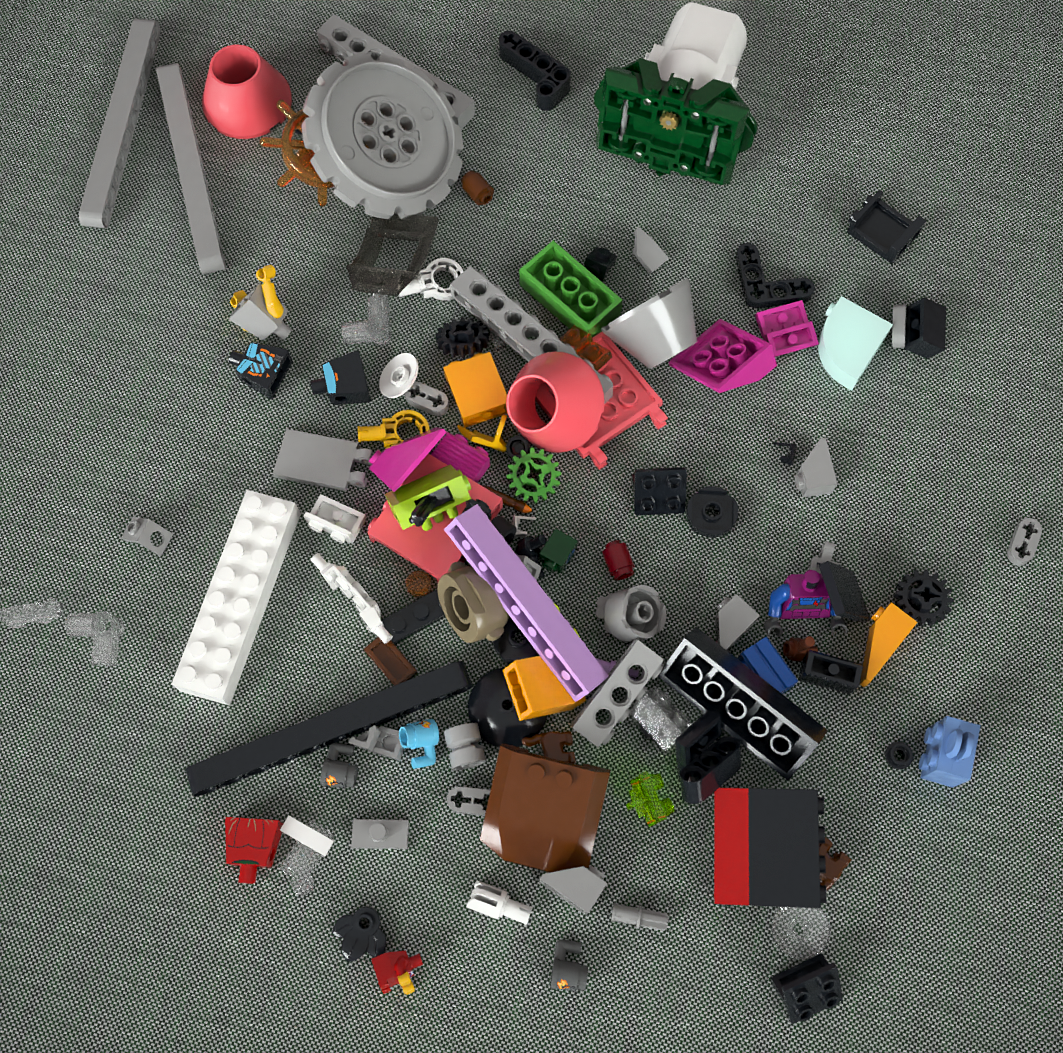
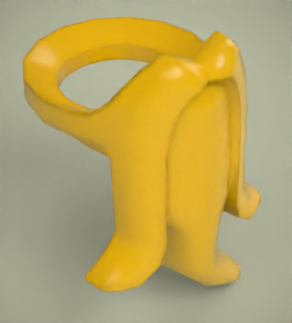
[457,415,507,452]

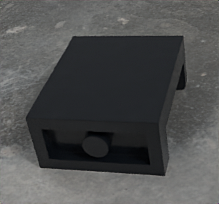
[847,190,926,264]

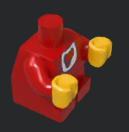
[371,951,423,995]

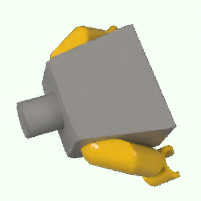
[229,265,292,340]

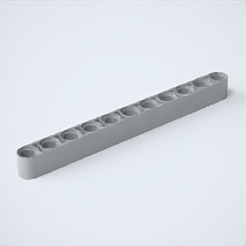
[79,18,160,228]
[156,62,226,275]

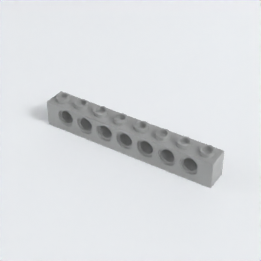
[317,14,475,130]
[450,266,614,404]

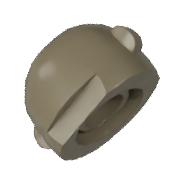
[437,562,510,643]

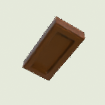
[363,637,418,686]

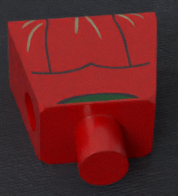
[225,817,284,884]

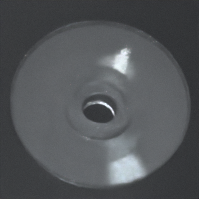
[772,907,830,959]

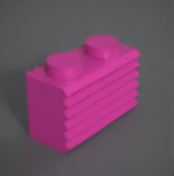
[431,432,491,483]

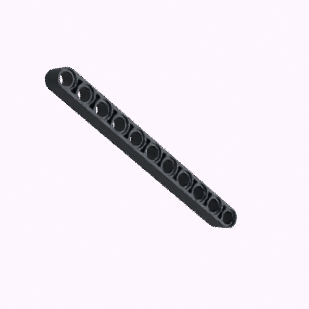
[185,661,473,797]

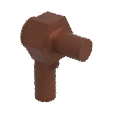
[783,636,818,662]

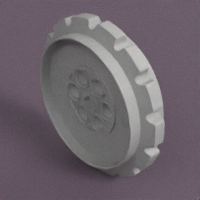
[302,53,463,219]

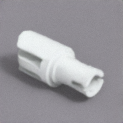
[466,880,533,925]

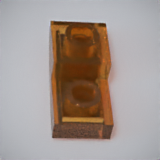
[559,325,612,371]

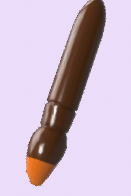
[480,484,532,513]

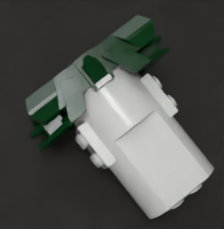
[594,2,758,185]

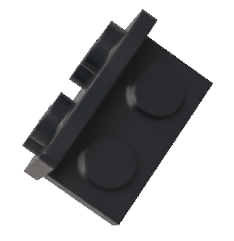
[632,467,687,515]
[771,953,843,1024]

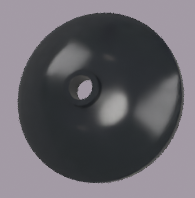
[468,667,548,747]

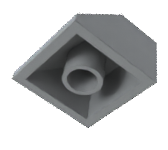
[540,866,608,916]

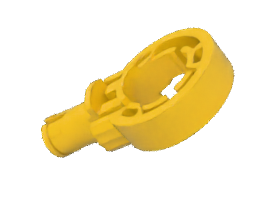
[358,410,430,448]

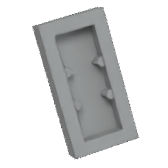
[351,819,409,849]

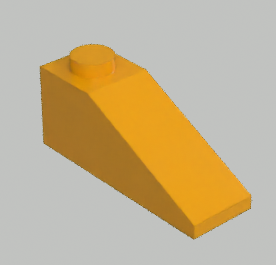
[860,602,917,687]

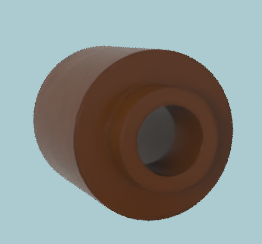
[461,170,494,205]

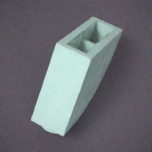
[818,296,893,391]

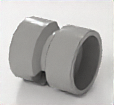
[444,723,487,771]

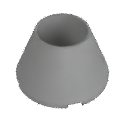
[601,278,697,369]

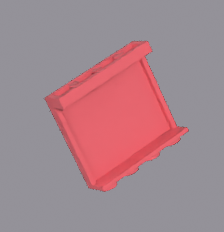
[367,454,503,582]

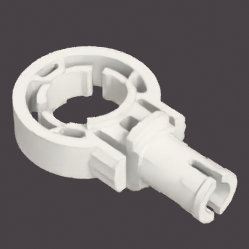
[396,258,464,301]

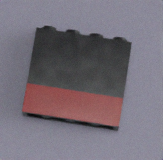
[714,788,827,910]

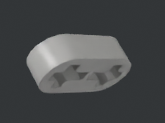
[892,304,906,348]
[404,382,449,416]
[1007,518,1042,566]
[447,787,491,816]

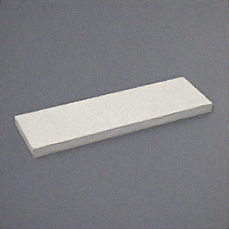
[280,815,334,856]

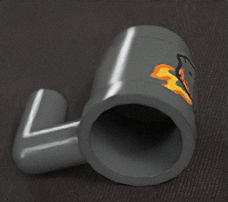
[320,743,358,789]
[550,939,588,992]

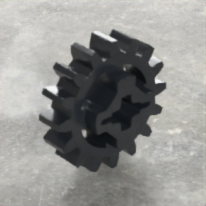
[436,317,489,358]
[893,569,954,627]

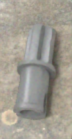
[611,903,669,931]

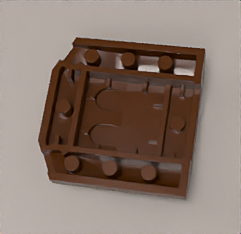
[480,743,611,872]

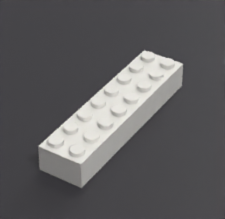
[171,490,301,706]

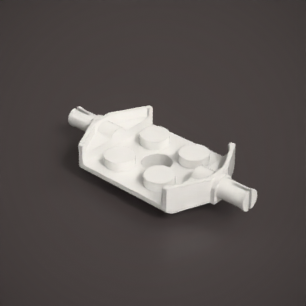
[311,553,393,644]

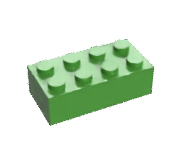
[519,241,623,341]

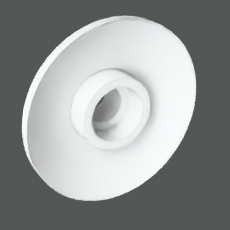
[379,353,419,398]

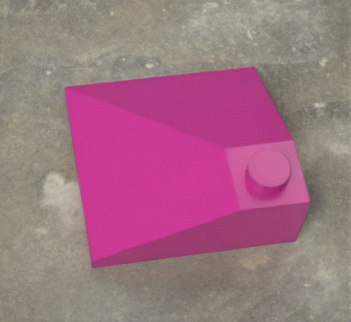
[668,319,777,393]
[368,427,446,492]

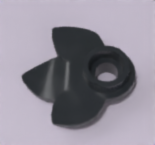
[332,906,386,962]

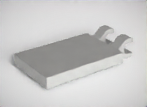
[273,429,373,492]

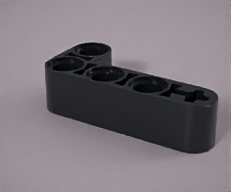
[499,31,571,111]

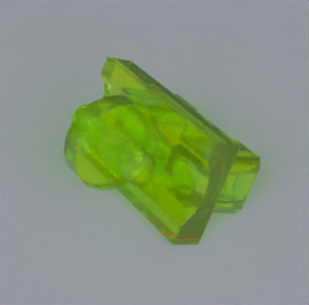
[625,771,675,827]

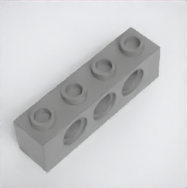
[570,639,664,748]

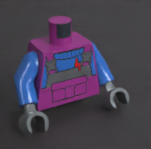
[764,570,848,637]

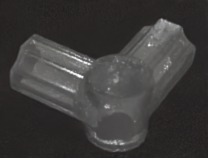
[341,293,392,345]
[65,611,125,666]

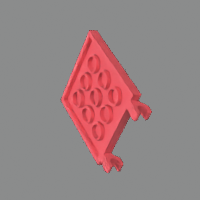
[535,332,668,470]

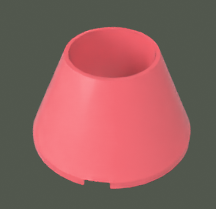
[202,44,292,139]
[506,352,604,453]

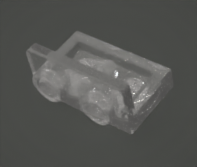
[630,688,691,751]

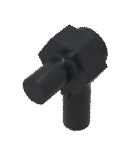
[516,535,547,580]

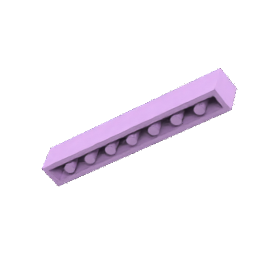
[444,504,609,702]

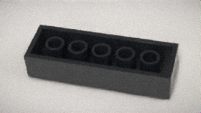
[658,627,828,781]

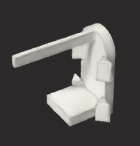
[513,515,536,539]

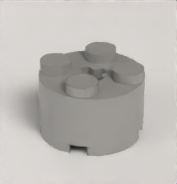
[604,585,666,642]

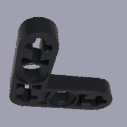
[736,243,815,308]

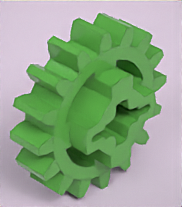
[506,448,561,504]

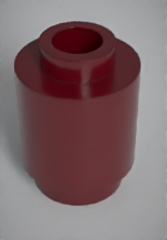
[602,540,635,581]

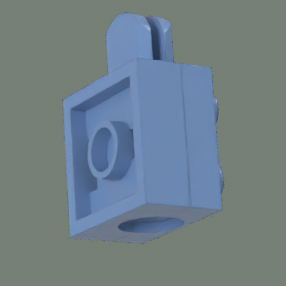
[919,716,980,788]

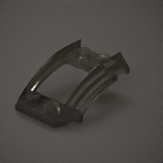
[346,213,439,296]

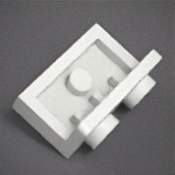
[304,494,367,544]

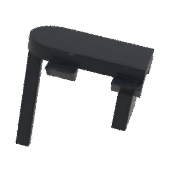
[774,442,797,466]

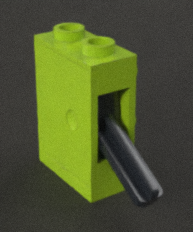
[384,464,472,531]

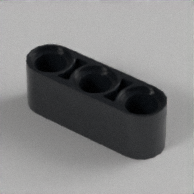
[680,736,741,804]

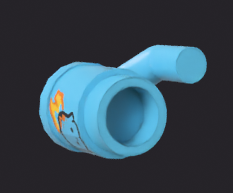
[399,719,439,769]

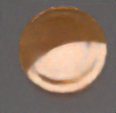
[406,571,432,597]

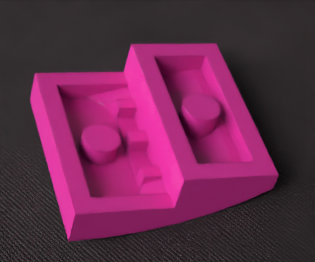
[755,300,819,357]

